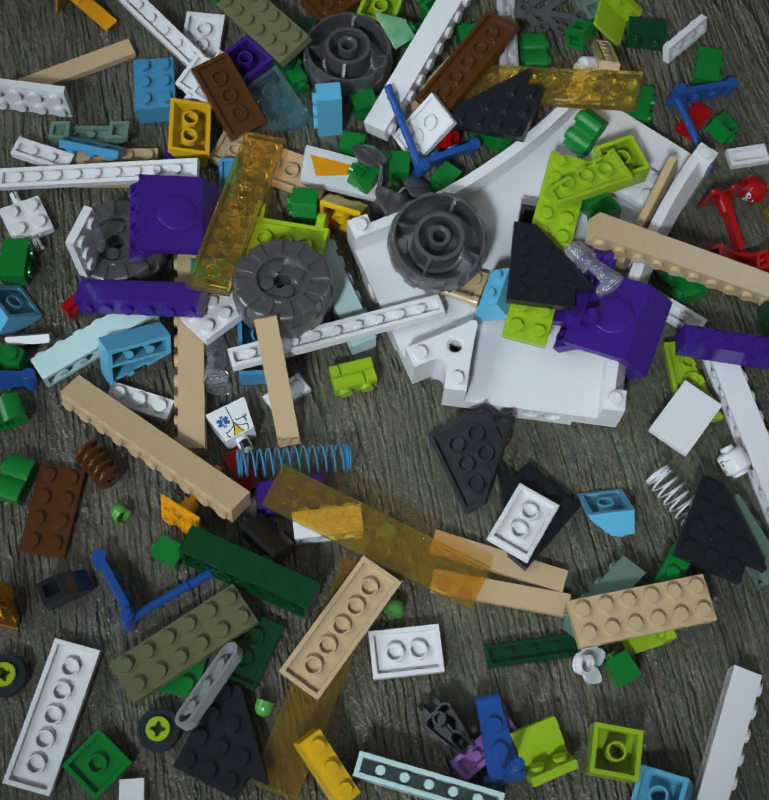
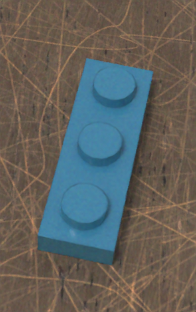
[59,136,126,161]

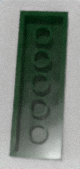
[178,525,321,621]

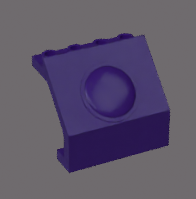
[129,174,225,263]
[553,270,672,379]

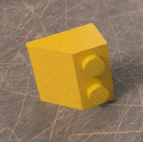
[320,194,368,232]

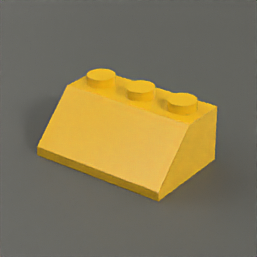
[168,98,211,168]

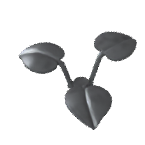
[351,144,435,217]

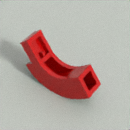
[705,243,769,273]

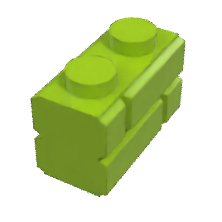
[328,356,377,398]

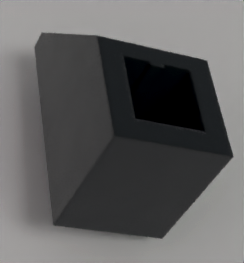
[35,569,94,611]

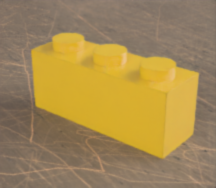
[293,729,361,800]

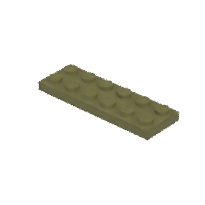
[216,0,312,68]
[109,584,259,705]

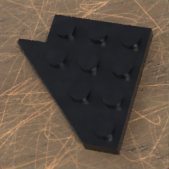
[451,68,545,142]
[506,221,595,312]
[428,403,515,514]
[497,463,582,571]
[672,474,767,585]
[173,680,270,800]

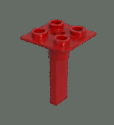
[696,184,749,252]

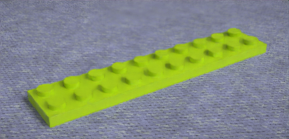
[501,151,592,349]

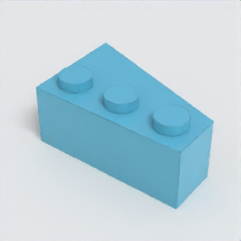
[312,82,342,137]
[98,322,171,387]

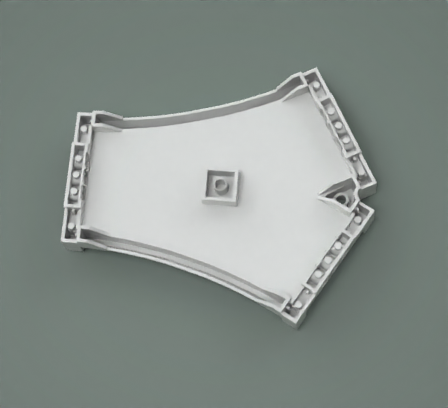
[347,68,718,427]

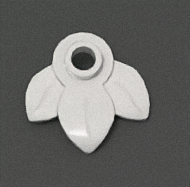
[572,646,608,684]

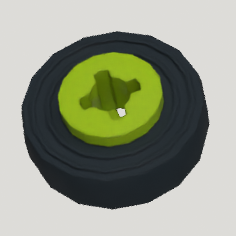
[0,653,29,698]
[137,707,181,753]

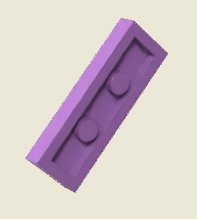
[450,714,517,782]

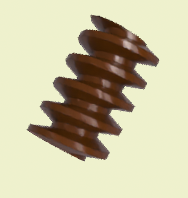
[75,439,122,490]

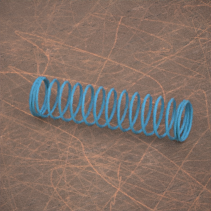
[236,442,352,479]

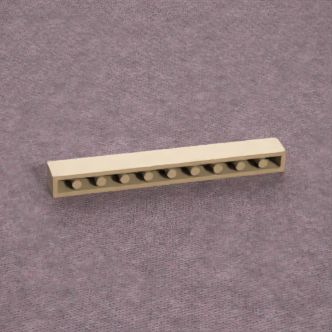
[585,212,769,307]
[174,254,208,456]
[60,375,251,522]

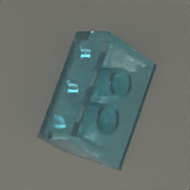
[247,65,313,133]

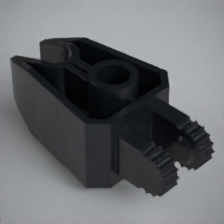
[418,691,476,756]

